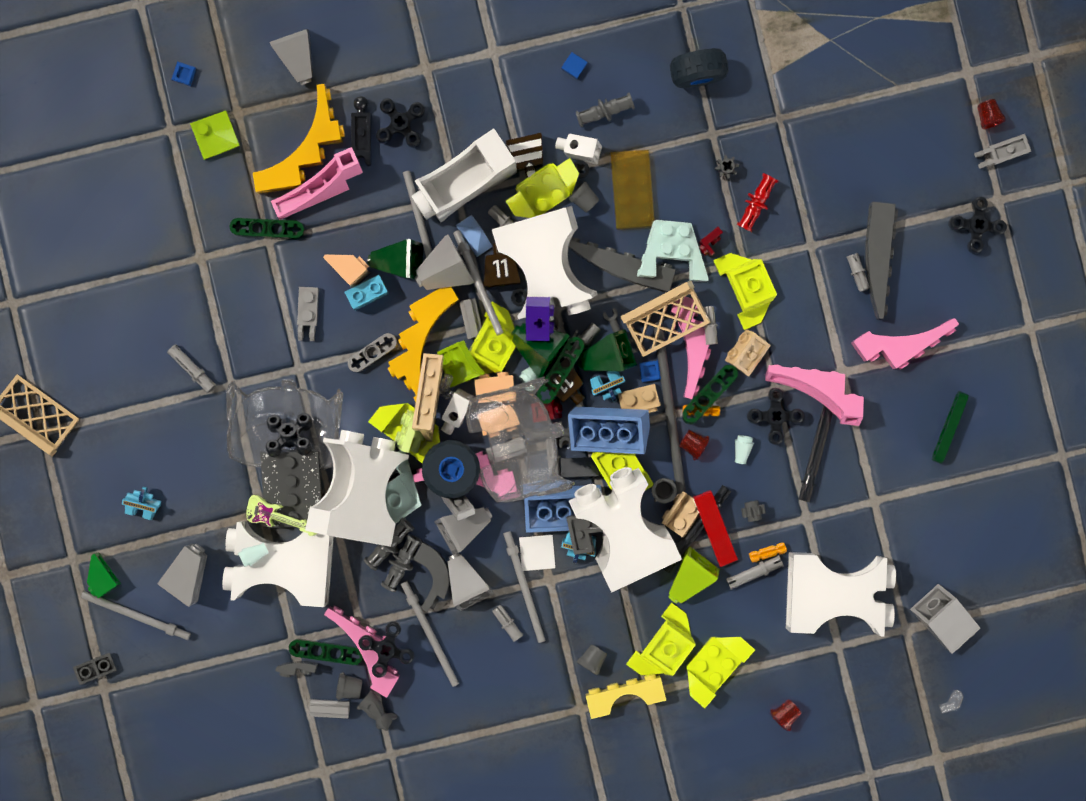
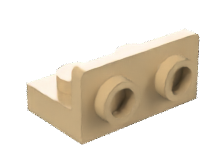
[725,330,771,377]
[618,384,661,413]
[662,491,699,538]

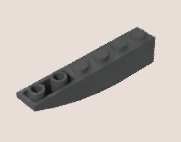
[865,202,898,320]
[568,237,675,293]

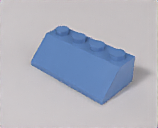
[568,407,650,454]
[524,485,602,533]

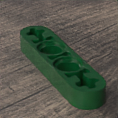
[229,218,305,239]
[537,337,584,404]
[682,365,738,425]
[932,391,969,464]
[289,639,363,665]

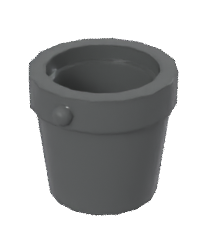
[568,181,599,213]
[652,478,677,503]
[577,644,607,676]
[336,672,362,700]

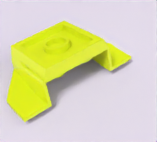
[506,158,579,218]
[713,253,777,330]
[469,301,516,374]
[368,403,440,463]
[591,452,654,491]
[626,603,696,676]
[686,637,755,708]

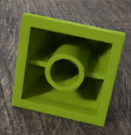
[668,546,720,604]

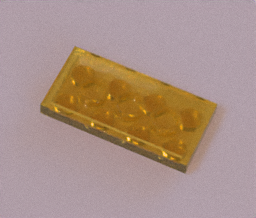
[610,150,654,229]

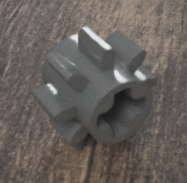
[715,155,739,180]
[741,500,766,522]

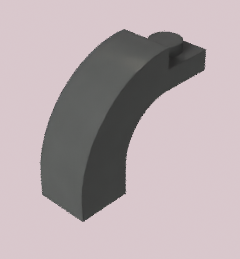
[413,542,450,612]

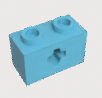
[345,275,389,311]

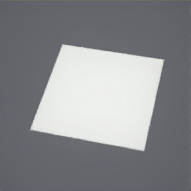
[519,535,555,571]

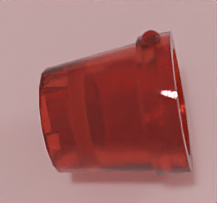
[977,99,1006,129]
[679,430,710,460]
[770,699,802,731]

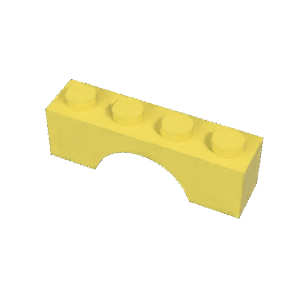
[585,674,666,719]

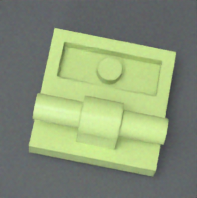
[395,409,424,453]

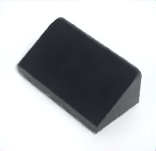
[560,457,600,478]

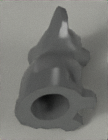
[356,690,398,731]

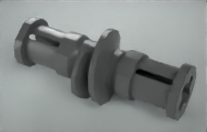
[575,92,635,127]
[364,517,415,571]
[381,534,423,592]

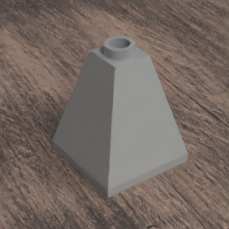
[270,29,313,85]
[415,235,474,290]
[434,507,492,554]
[447,553,494,611]

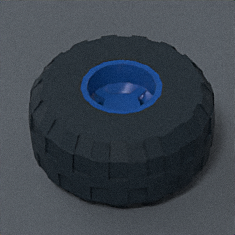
[670,48,729,88]
[422,440,480,499]

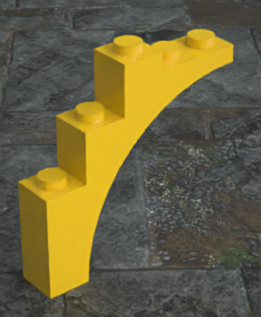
[253,84,345,194]
[388,287,459,402]

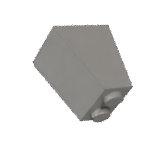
[157,544,207,607]
[910,584,980,654]

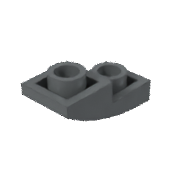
[73,653,117,685]
[275,661,319,678]

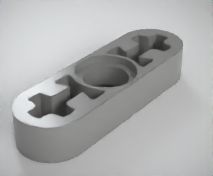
[348,333,397,372]

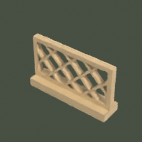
[621,281,711,357]
[412,353,444,442]
[0,374,80,457]

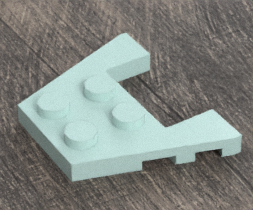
[637,220,708,282]
[385,450,422,524]

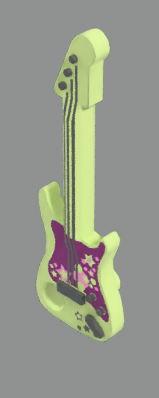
[246,495,317,536]

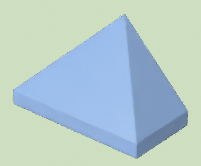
[456,215,492,257]

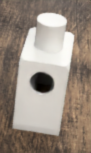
[555,134,602,165]
[441,389,476,435]

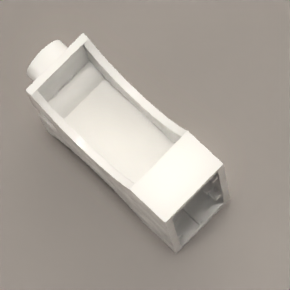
[412,129,517,223]
[492,206,598,321]
[305,430,409,547]
[569,467,682,593]
[223,521,334,607]
[786,552,896,637]

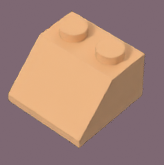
[323,255,370,288]

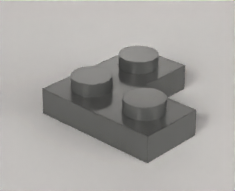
[566,515,603,555]

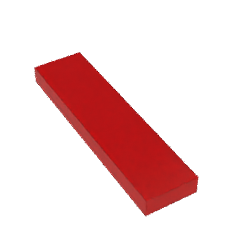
[693,490,738,567]

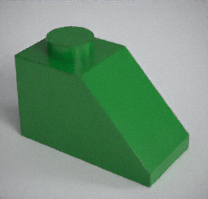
[87,552,121,598]

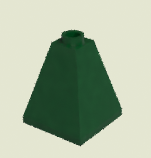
[367,239,423,280]
[511,323,570,380]
[578,329,637,371]

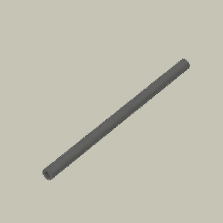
[653,322,686,493]

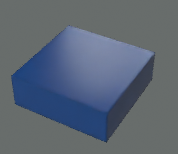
[561,52,588,79]
[171,61,197,87]
[639,360,661,382]

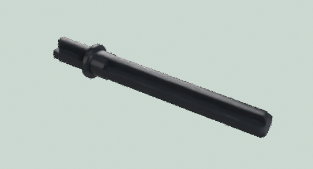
[798,405,833,502]
[663,485,731,573]

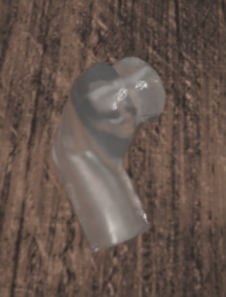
[439,373,455,401]
[939,690,964,714]

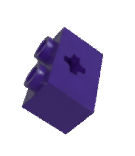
[526,297,554,341]

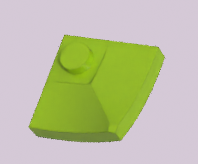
[190,111,240,160]
[437,340,485,388]

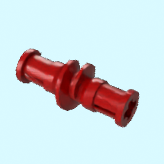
[736,173,778,232]

